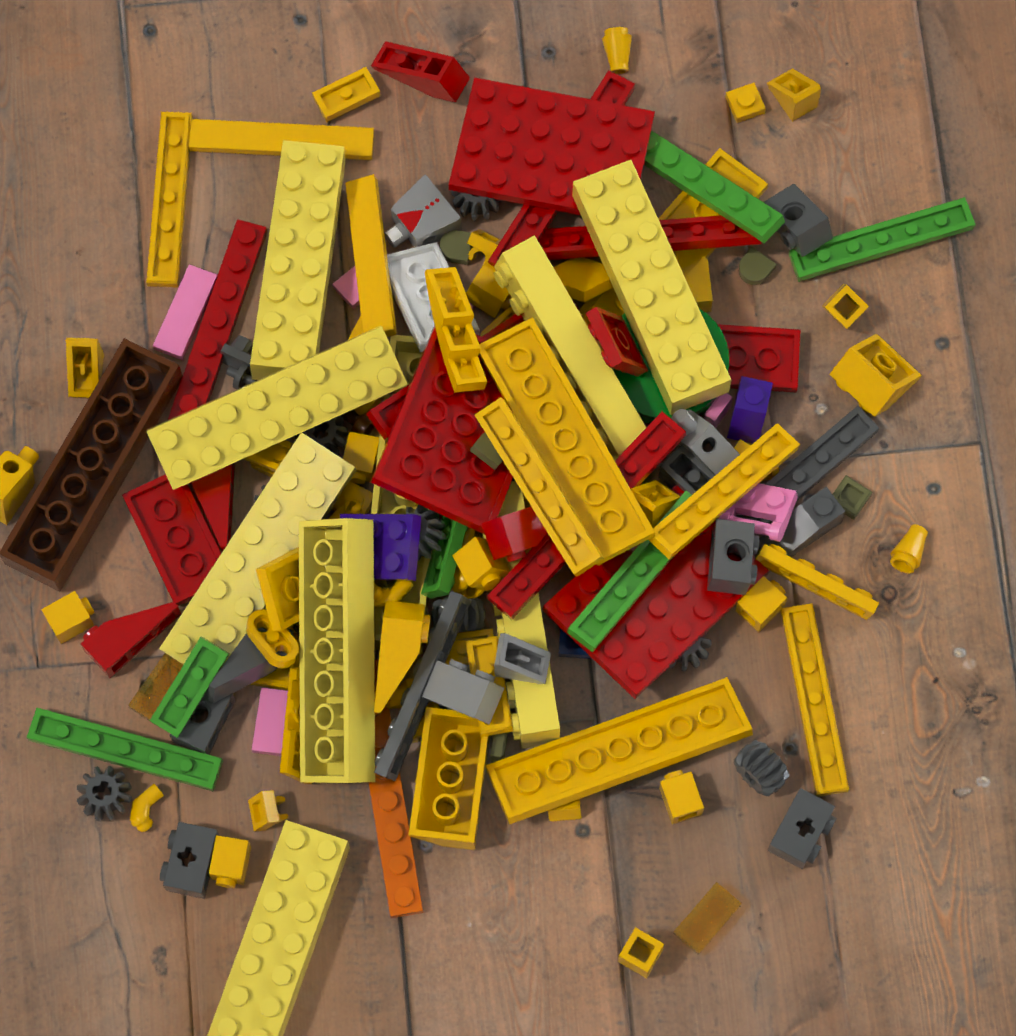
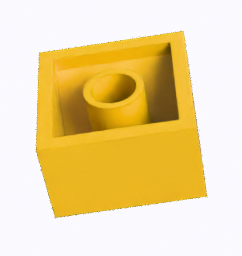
[829,334,922,417]

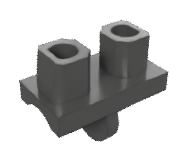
[221,335,257,389]

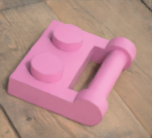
[718,483,798,542]

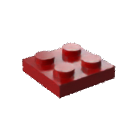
[586,307,648,377]

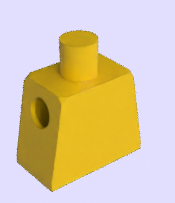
[0,446,39,526]

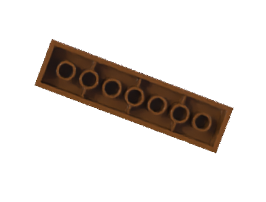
[0,338,183,592]

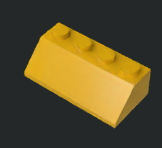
[409,707,490,850]

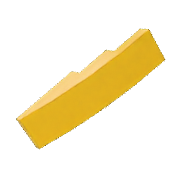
[425,267,487,393]

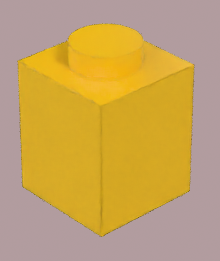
[466,261,512,318]
[821,284,869,329]
[343,431,379,484]
[452,536,510,591]
[735,576,787,632]
[41,591,95,644]
[659,770,704,824]
[209,835,251,888]
[618,927,664,979]

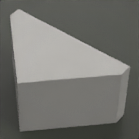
[494,633,551,684]

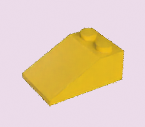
[374,601,431,713]

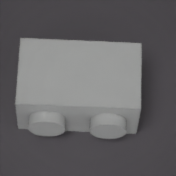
[422,659,504,725]

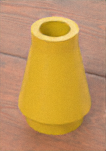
[602,27,632,74]
[890,524,928,574]

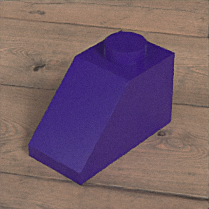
[727,376,773,444]

